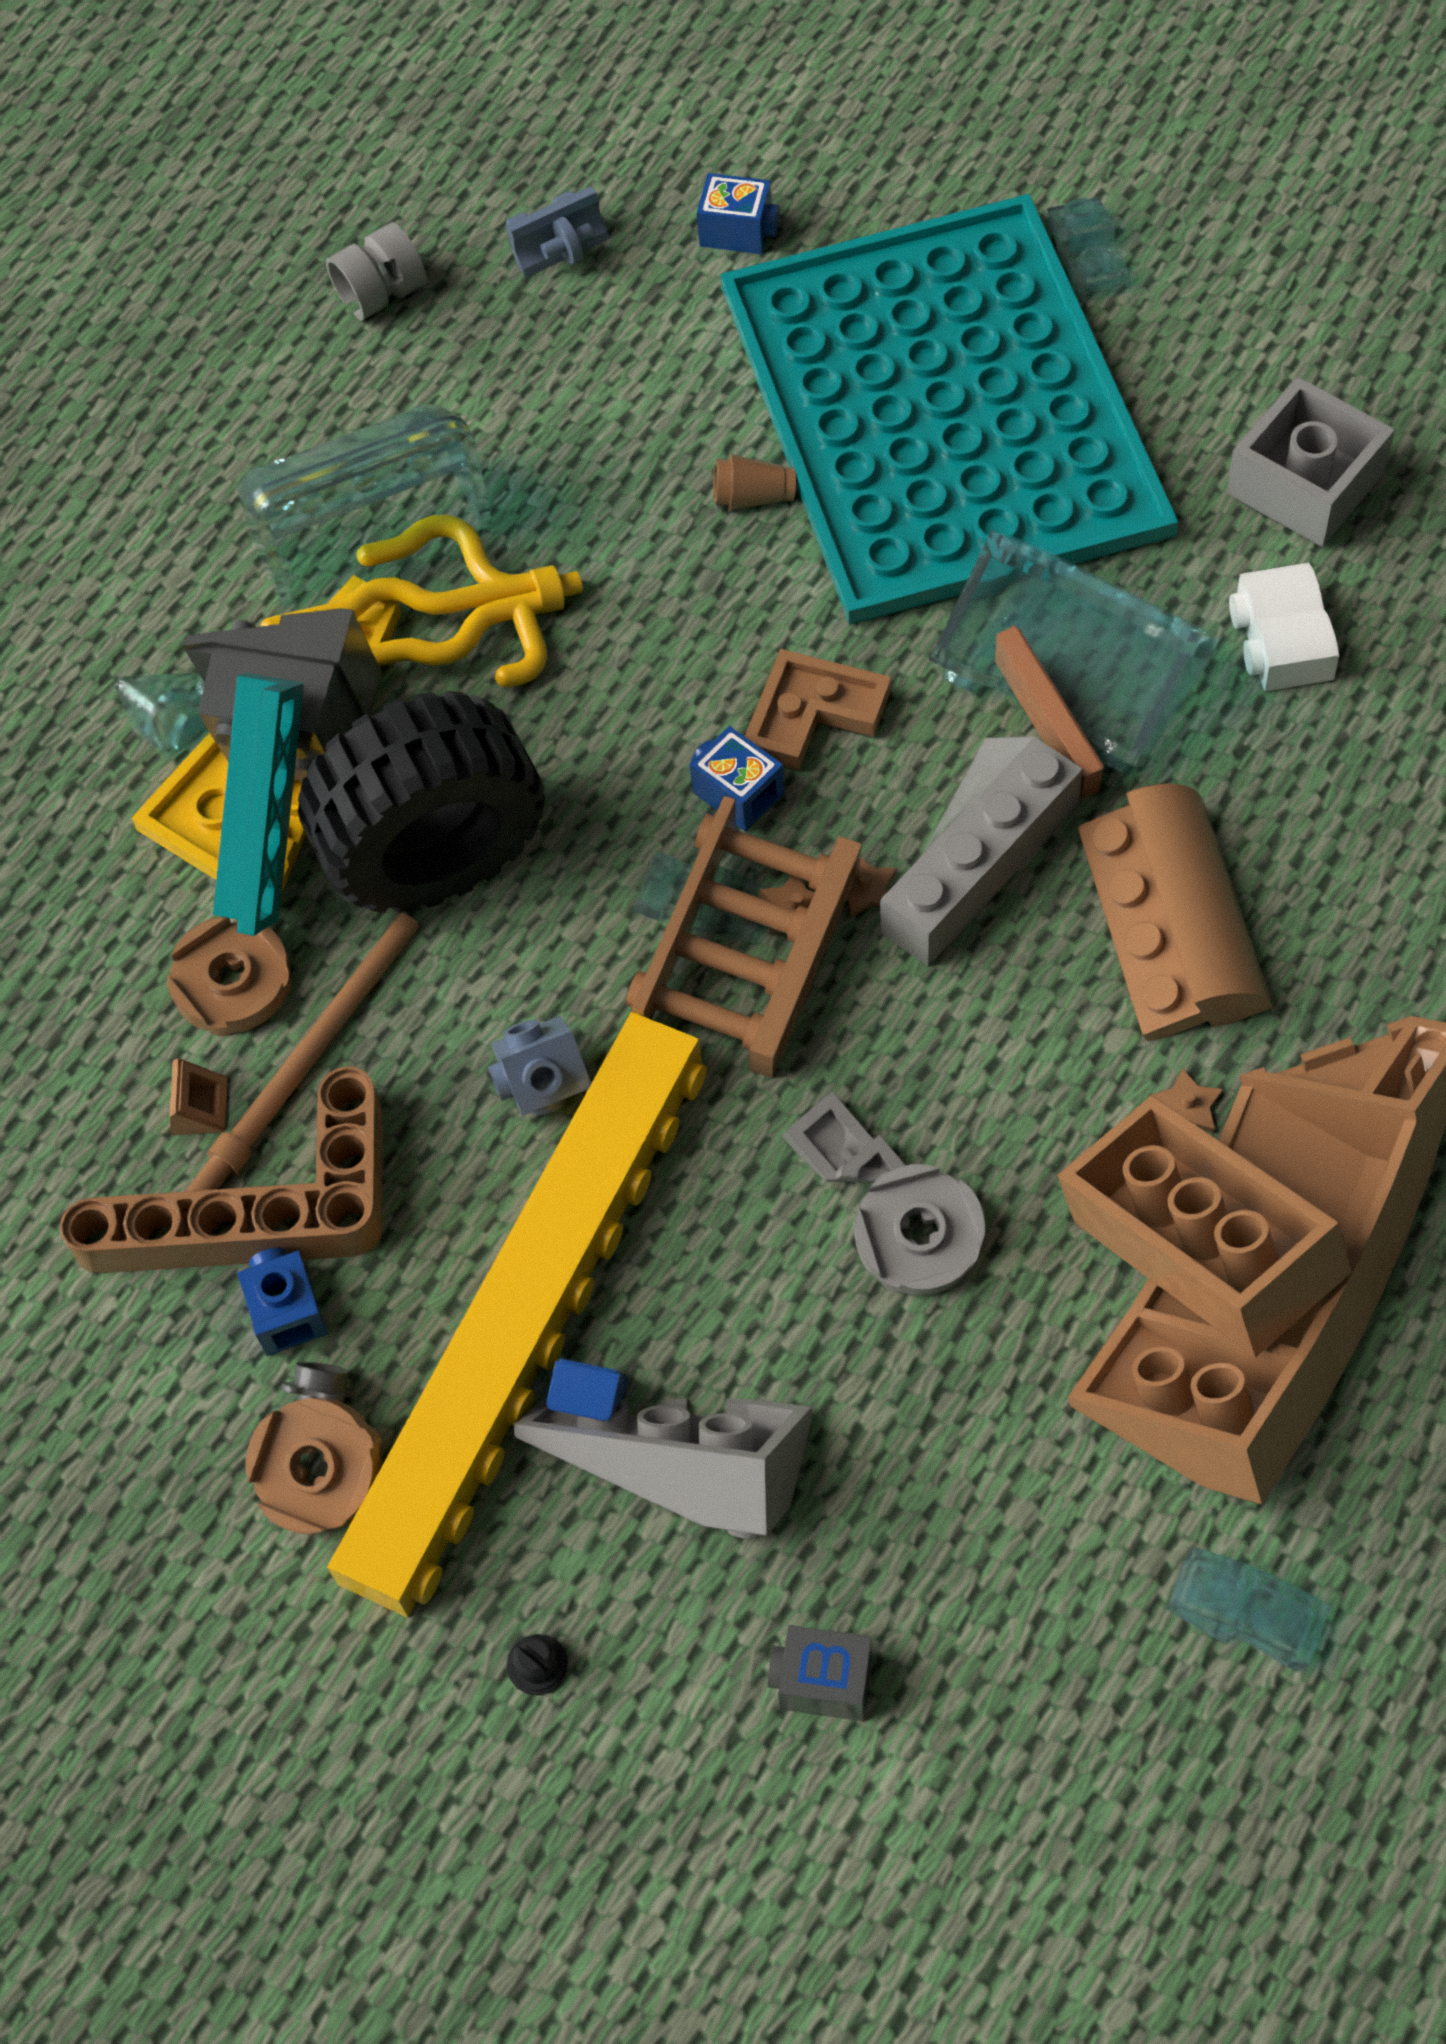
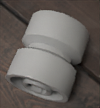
[326,222,427,321]

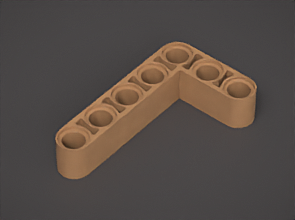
[59,1066,383,1273]

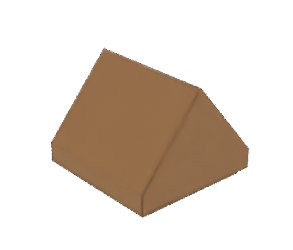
[170,1058,227,1135]

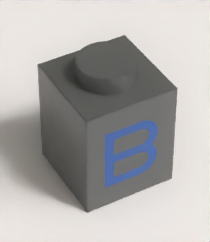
[768,1625,872,1721]

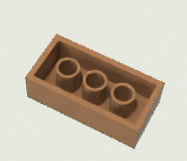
[1057,1095,1352,1358]

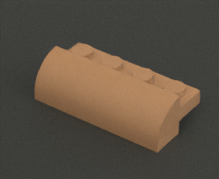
[1077,784,1273,1041]

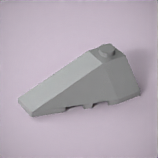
[514,1399,812,1538]

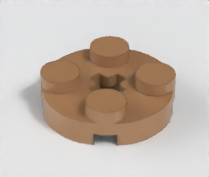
[167,917,292,1036]
[245,1397,382,1534]

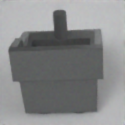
[182,608,382,781]

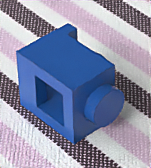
[237,1248,329,1356]

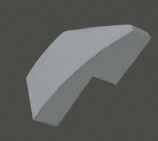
[781,1092,905,1183]

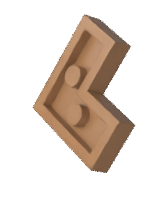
[745,649,892,770]

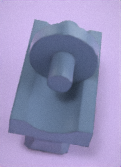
[505,187,610,278]

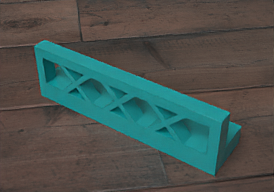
[213,672,304,936]

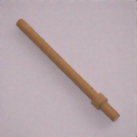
[184,913,419,1192]

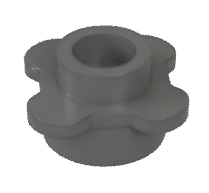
[281,1362,356,1402]

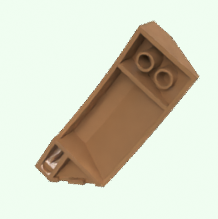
[1068,1016,1446,1505]

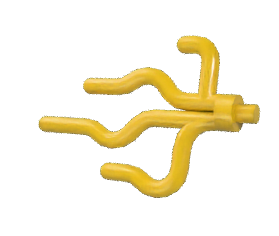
[260,514,583,688]

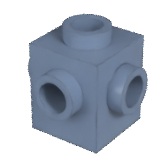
[488,1016,591,1116]

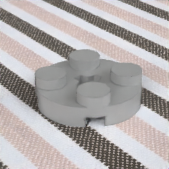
[854,1164,985,1296]

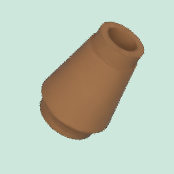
[713,454,796,511]

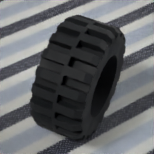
[298,691,545,913]

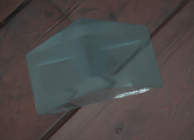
[115,672,208,761]

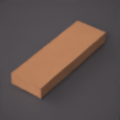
[995,625,1104,800]

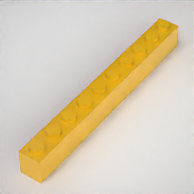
[327,1012,707,1618]

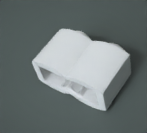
[1229,563,1339,692]

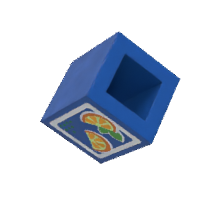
[697,173,780,254]
[689,726,785,832]

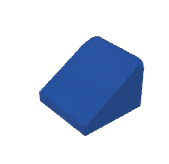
[546,1359,629,1421]

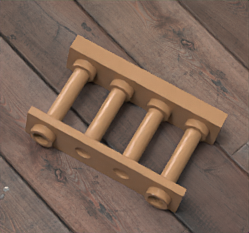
[626,796,862,1078]

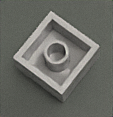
[1226,376,1395,547]

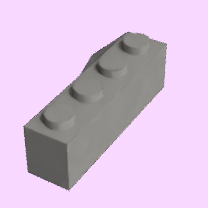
[880,737,1083,967]

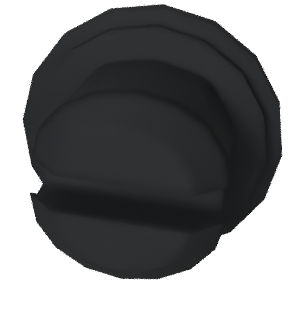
[506,1634,568,1695]

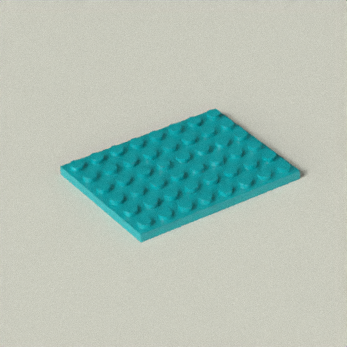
[721,194,1178,625]

